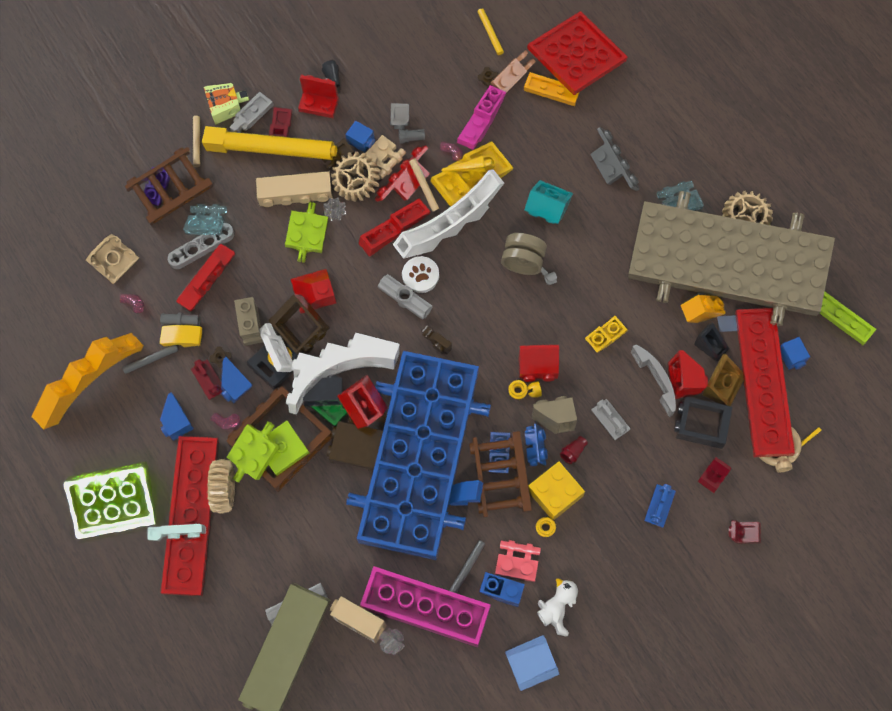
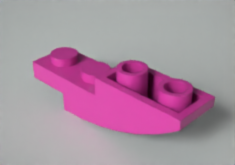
[457,85,506,150]

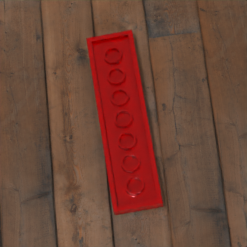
[735,308,795,457]
[161,436,219,596]

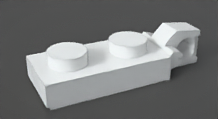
[260,323,293,372]

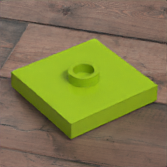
[269,421,309,475]

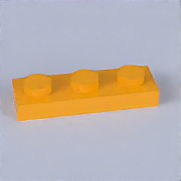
[524,72,580,106]

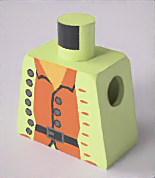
[204,83,249,125]

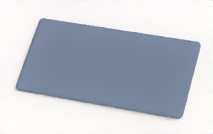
[717,315,737,332]

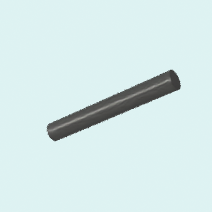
[122,345,178,374]
[449,540,486,593]

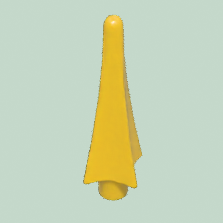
[442,156,492,172]

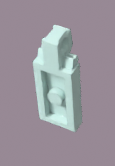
[148,524,206,541]

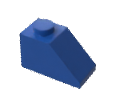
[221,357,252,404]
[160,392,194,441]

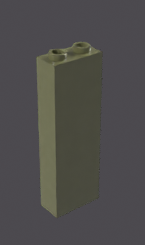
[238,583,331,711]

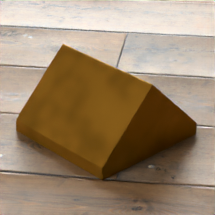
[702,354,744,406]

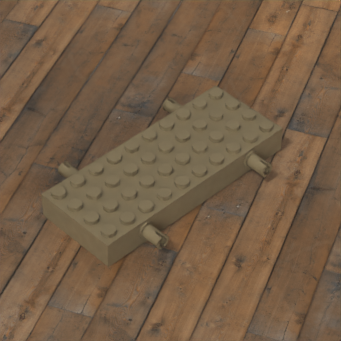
[628,191,835,326]

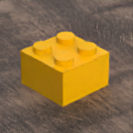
[528,461,585,521]

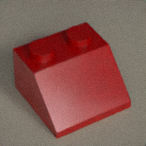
[518,345,559,382]

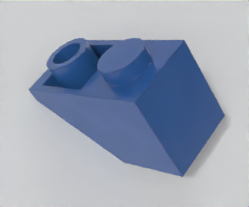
[480,572,525,607]

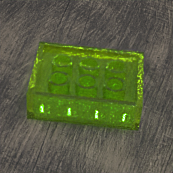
[63,461,156,539]

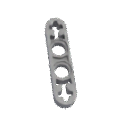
[168,223,234,269]

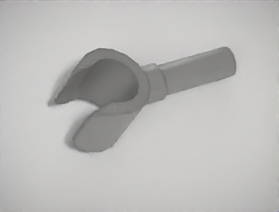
[541,267,557,285]

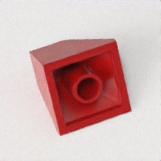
[291,269,336,314]
[668,350,708,399]

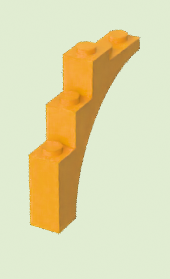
[31,333,144,429]

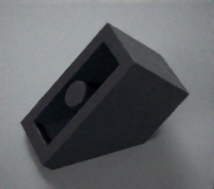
[303,375,344,407]

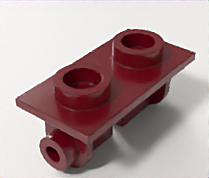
[191,359,222,400]

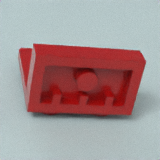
[298,75,339,119]

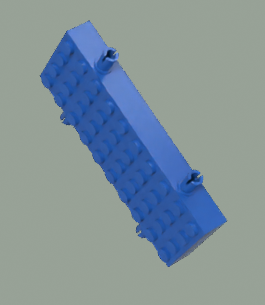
[346,351,491,560]

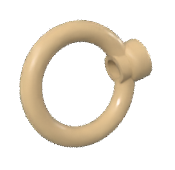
[759,427,802,473]

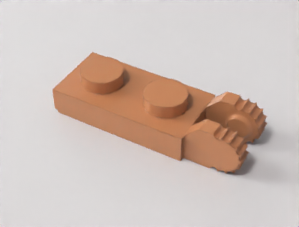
[490,50,536,93]

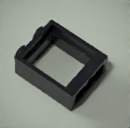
[674,397,732,449]

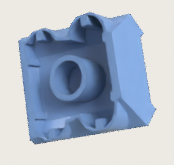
[505,635,559,691]

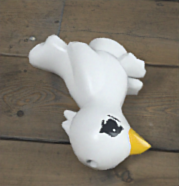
[537,579,578,636]

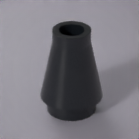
[321,60,340,88]

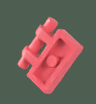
[495,540,541,582]

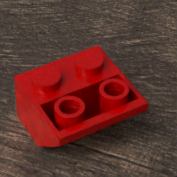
[337,375,388,429]

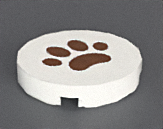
[402,256,439,293]

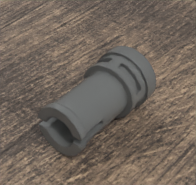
[399,129,425,144]

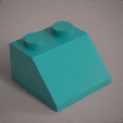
[524,180,574,224]

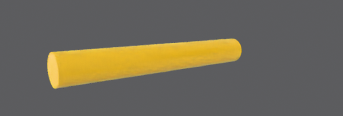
[478,8,504,55]

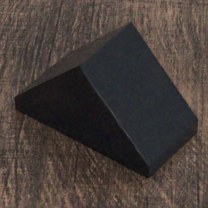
[694,322,730,362]

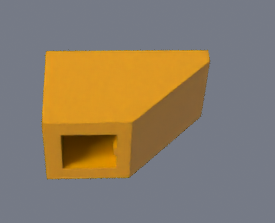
[681,295,726,323]

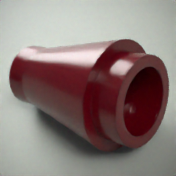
[560,436,588,464]

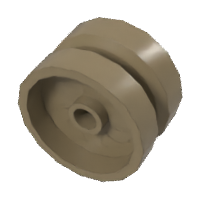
[501,233,547,275]

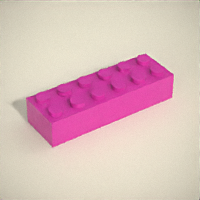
[360,566,491,647]

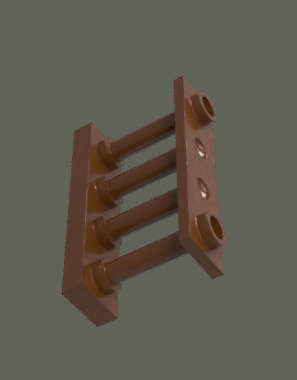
[125,147,213,226]
[469,431,532,518]

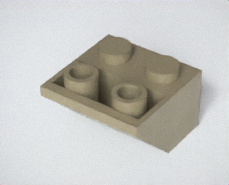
[532,396,577,434]

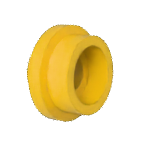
[508,380,528,399]
[536,517,556,537]

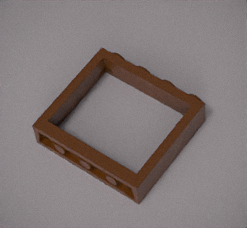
[226,386,332,492]

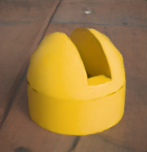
[527,381,542,398]

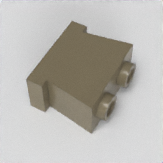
[234,297,263,346]

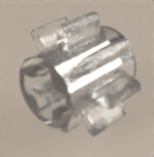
[324,197,346,221]
[379,628,405,655]

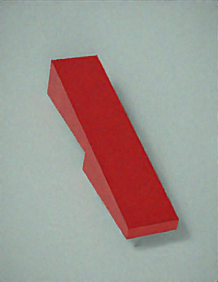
[359,198,431,257]

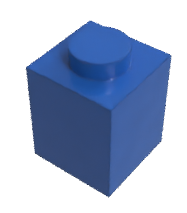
[345,121,375,153]
[780,337,810,370]

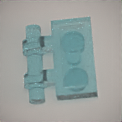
[657,181,704,211]
[183,204,227,235]

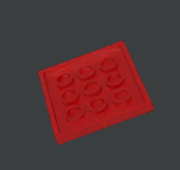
[527,11,628,95]

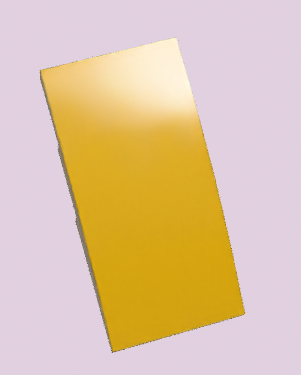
[431,142,513,207]

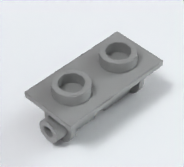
[591,399,630,440]

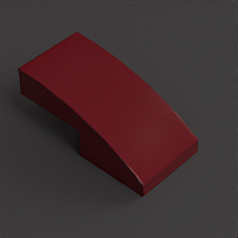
[269,107,293,137]

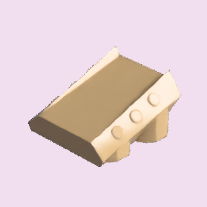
[86,234,139,284]

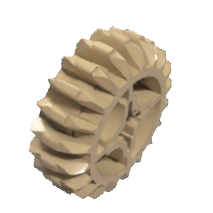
[331,151,380,202]
[722,191,773,225]
[207,459,235,513]

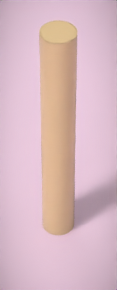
[193,116,200,167]
[409,158,439,211]

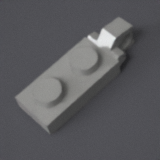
[230,92,274,133]

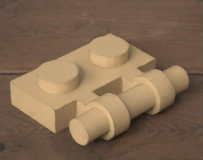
[364,135,406,179]

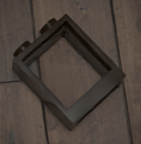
[268,294,330,354]

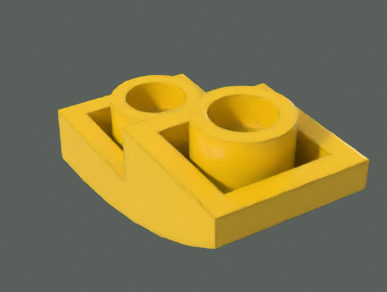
[585,316,628,353]
[160,325,202,347]

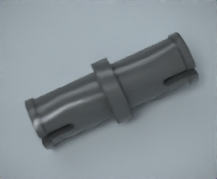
[160,312,201,326]

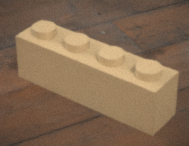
[256,171,333,207]

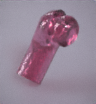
[440,142,463,161]
[120,294,144,313]
[211,413,240,430]

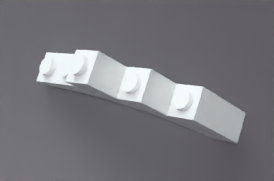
[393,170,504,259]
[286,333,400,415]

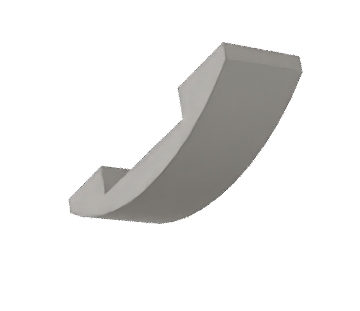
[631,345,676,417]

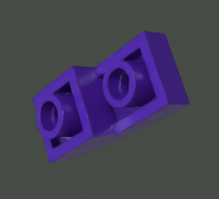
[144,167,170,206]

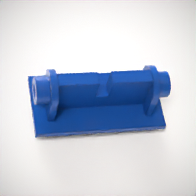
[525,424,548,466]
[644,484,676,528]

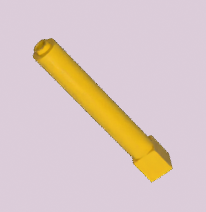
[202,126,337,160]

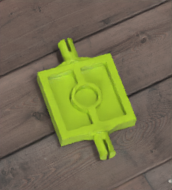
[285,202,328,263]
[226,421,280,483]

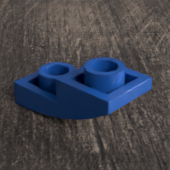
[489,432,510,473]
[450,480,483,506]

